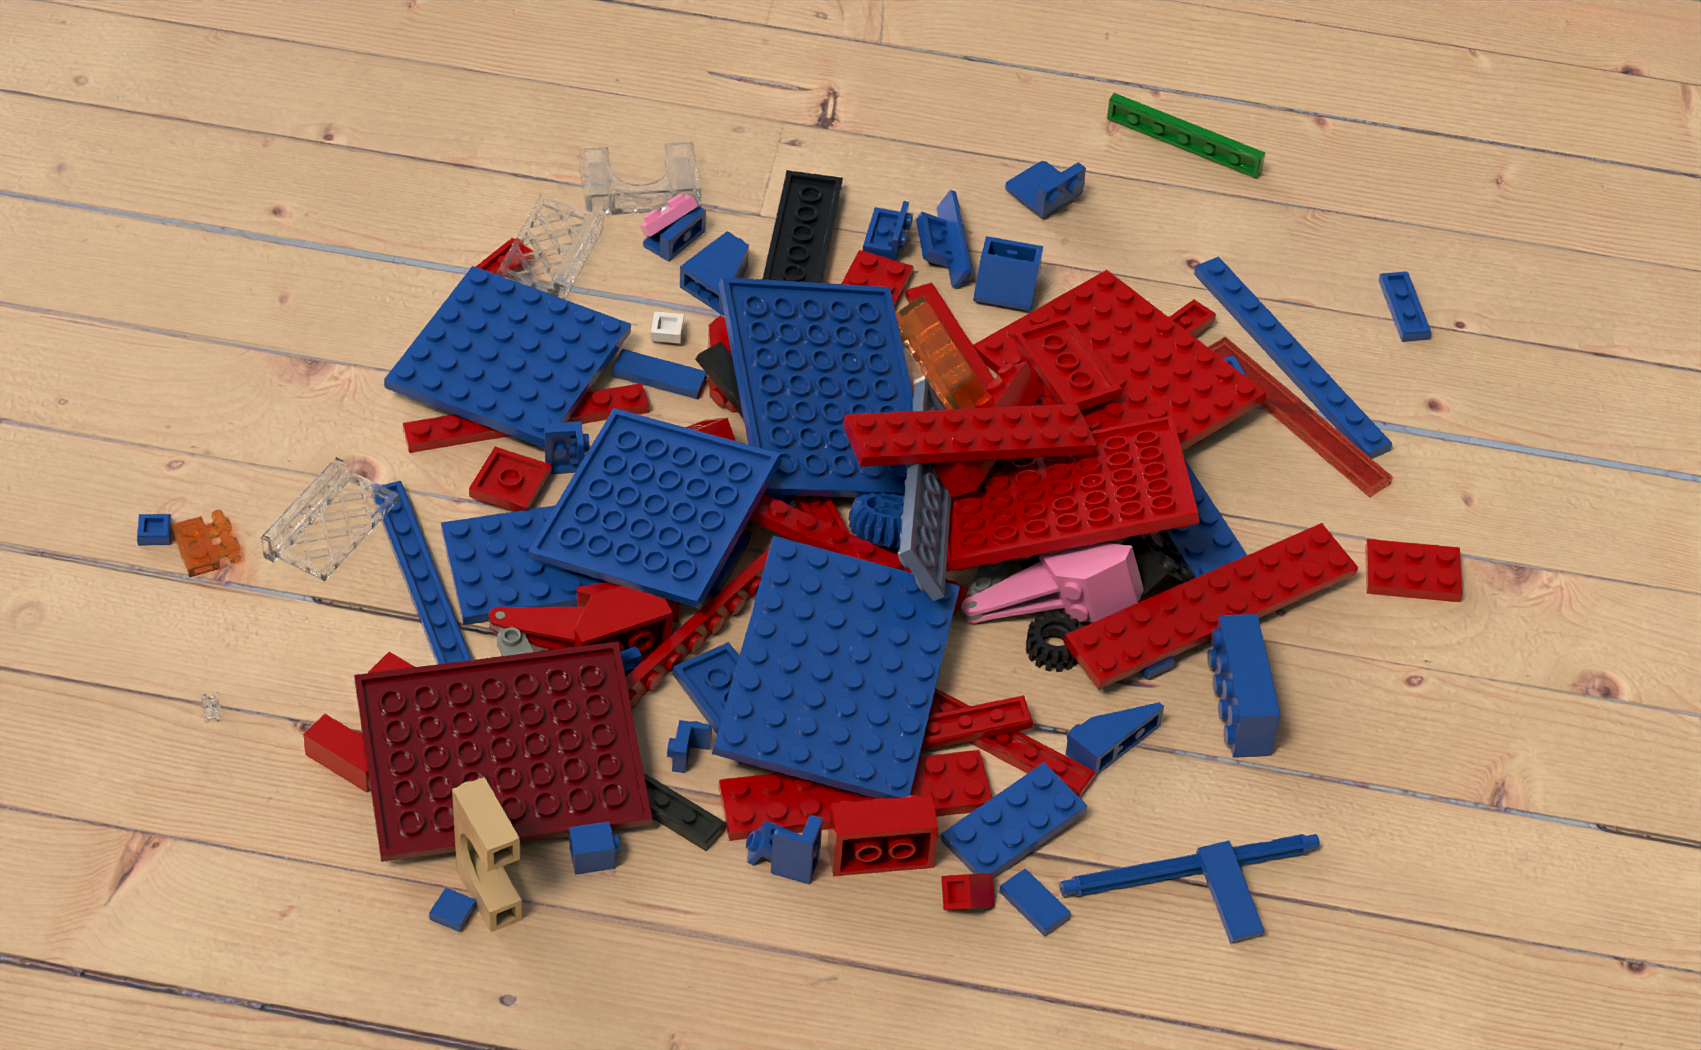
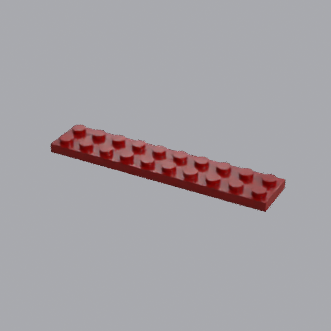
[1063,523,1358,690]

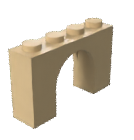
[452,777,522,932]

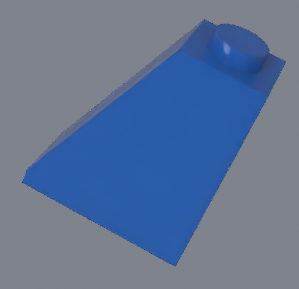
[680,231,749,316]

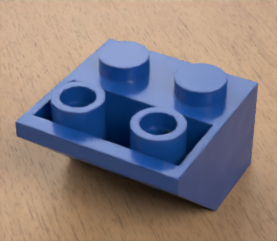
[973,236,1044,311]

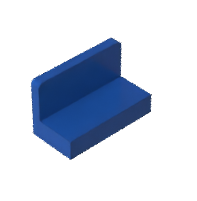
[643,206,706,262]
[771,815,823,885]

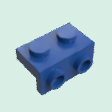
[863,201,913,260]
[544,421,590,475]

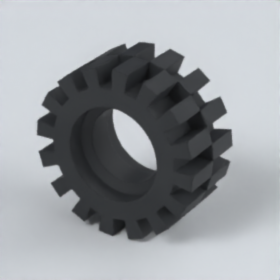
[1025,611,1083,672]

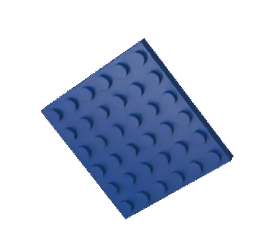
[384,266,631,448]
[528,408,782,609]

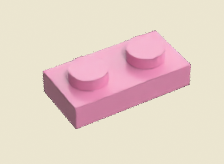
[639,193,699,237]

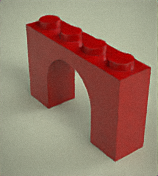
[303,651,415,793]

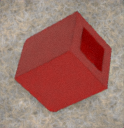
[941,873,995,910]

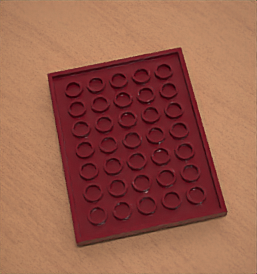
[354,641,652,862]

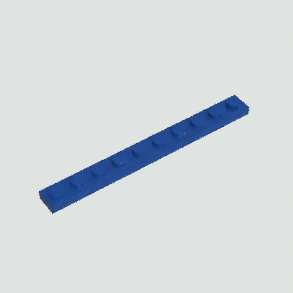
[1194,256,1392,462]

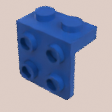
[1005,161,1086,218]

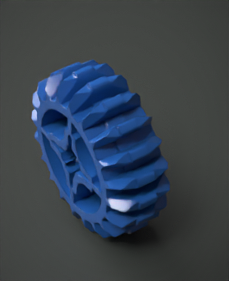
[848,492,905,549]

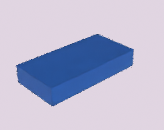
[999,868,1071,936]

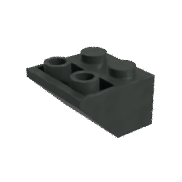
[1121,534,1195,601]

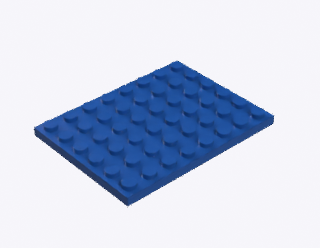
[719,277,913,498]
[712,536,960,799]

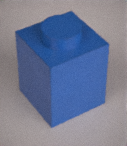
[569,822,621,875]

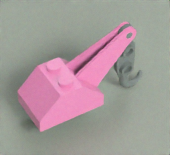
[961,542,1144,623]

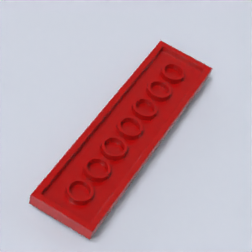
[843,404,1097,467]
[719,750,992,841]

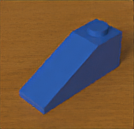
[1065,702,1164,776]

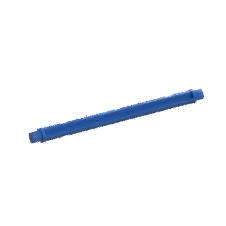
[1059,834,1320,896]

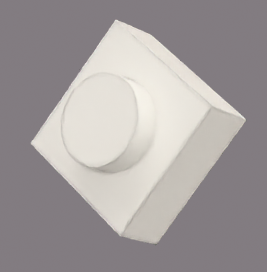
[651,311,684,343]

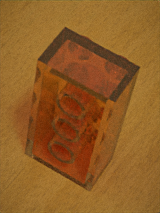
[896,295,987,410]

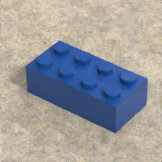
[1207,614,1281,758]

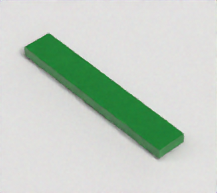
[1107,93,1265,179]

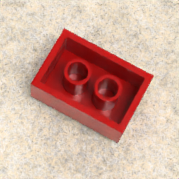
[828,795,938,877]

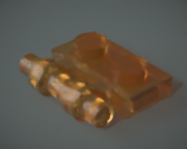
[171,510,241,578]

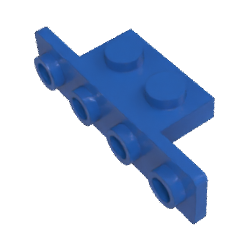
[916,190,972,288]

